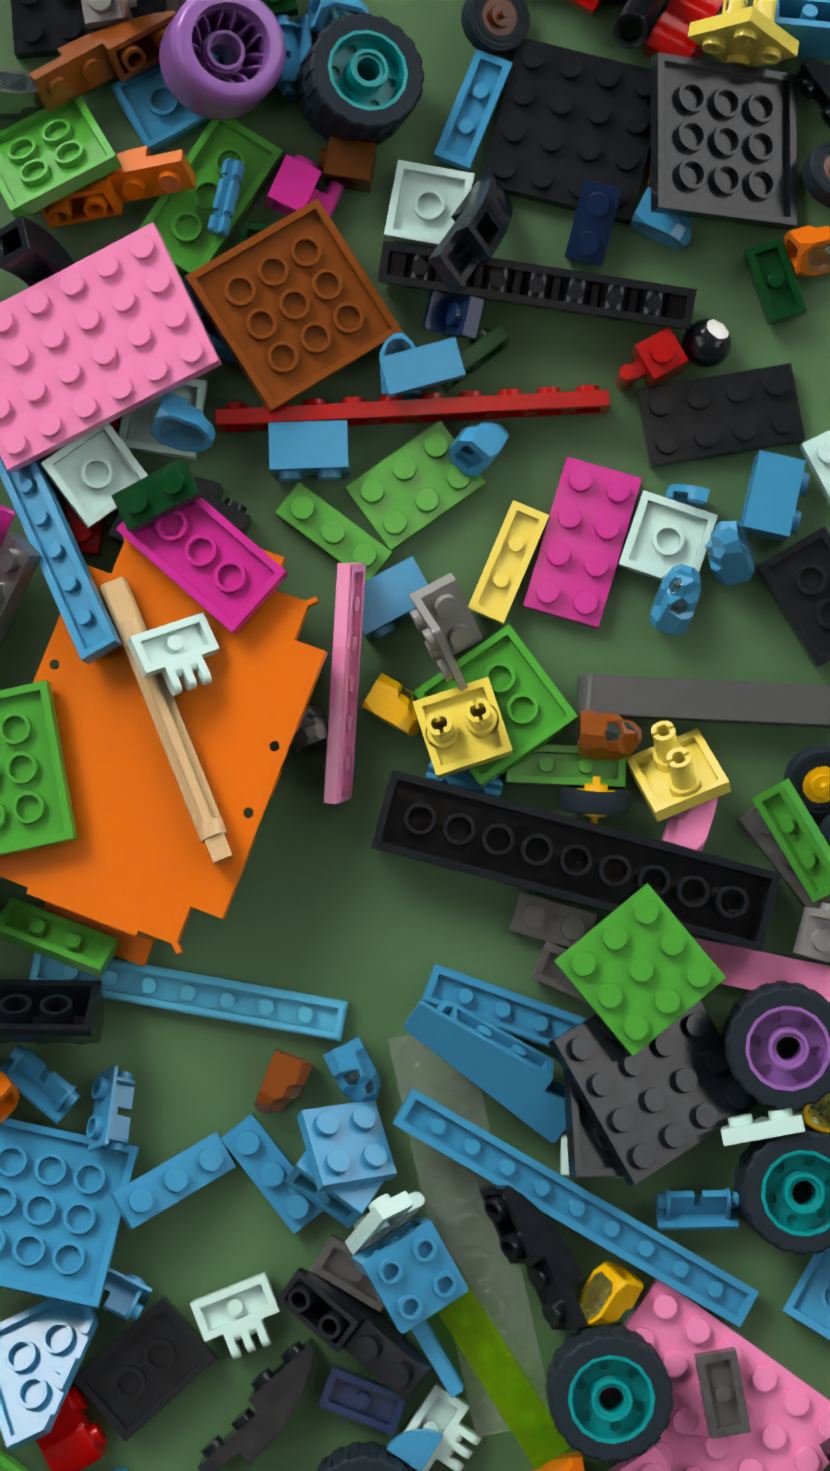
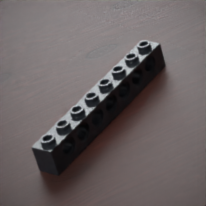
[377,241,697,331]

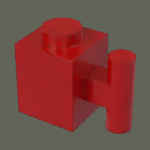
[615,326,688,391]

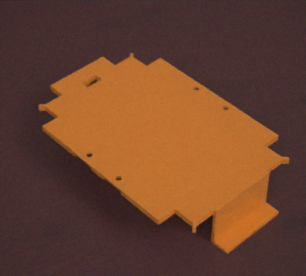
[0,535,328,967]

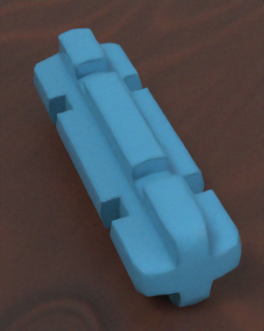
[208,158,245,237]
[426,761,503,798]

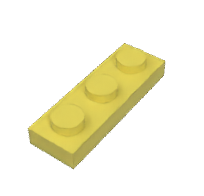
[468,500,549,625]

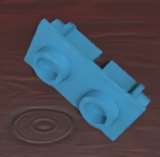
[275,14,312,102]
[0,1044,80,1124]
[86,1065,135,1154]
[654,1188,739,1230]
[103,1268,152,1321]

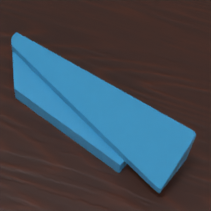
[404,1001,566,1143]

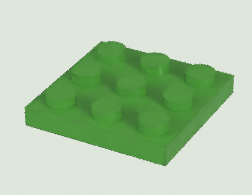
[0,96,122,219]
[413,624,579,788]
[553,883,726,1056]

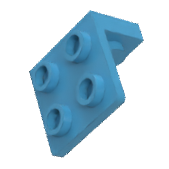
[351,1214,469,1334]

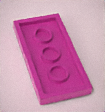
[523,456,642,629]
[116,497,289,635]

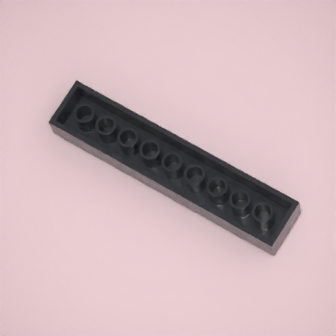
[371,770,782,952]

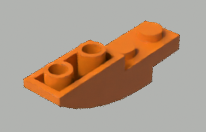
[39,146,197,229]

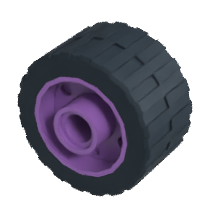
[723,981,830,1109]

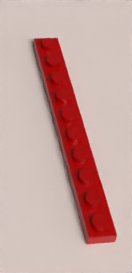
[215,385,610,433]

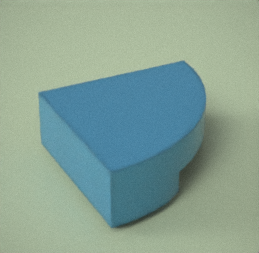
[665,484,710,509]
[387,1428,443,1471]

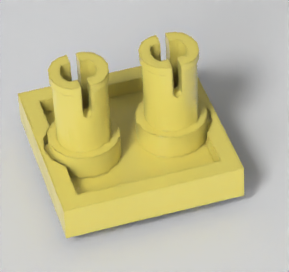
[688,0,800,67]
[413,677,514,779]
[626,721,731,822]

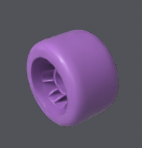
[159,0,286,120]

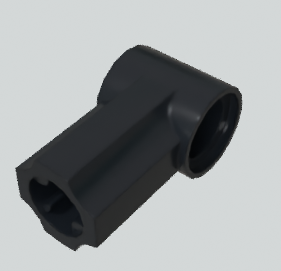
[613,0,667,49]

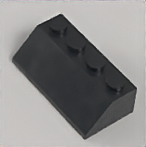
[0,979,104,1045]

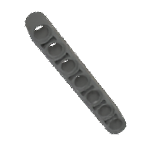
[577,674,830,728]

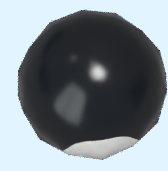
[682,319,732,368]

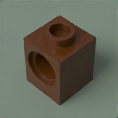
[318,136,377,193]

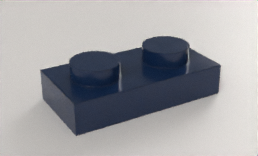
[565,179,622,267]
[318,1364,406,1435]

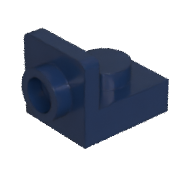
[422,291,485,339]

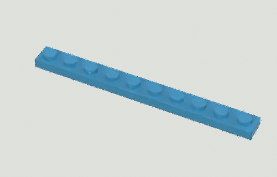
[392,1088,759,1327]

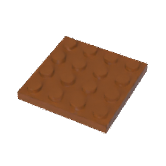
[184,198,402,414]

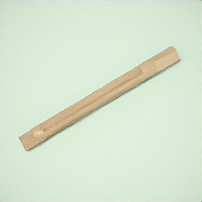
[100,577,233,866]

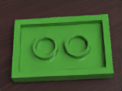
[345,420,486,551]

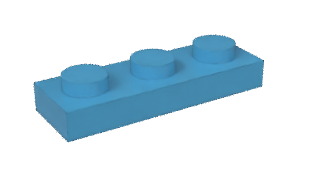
[433,49,513,173]
[220,1113,324,1234]
[110,1132,236,1230]

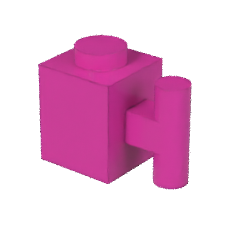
[264,154,344,218]

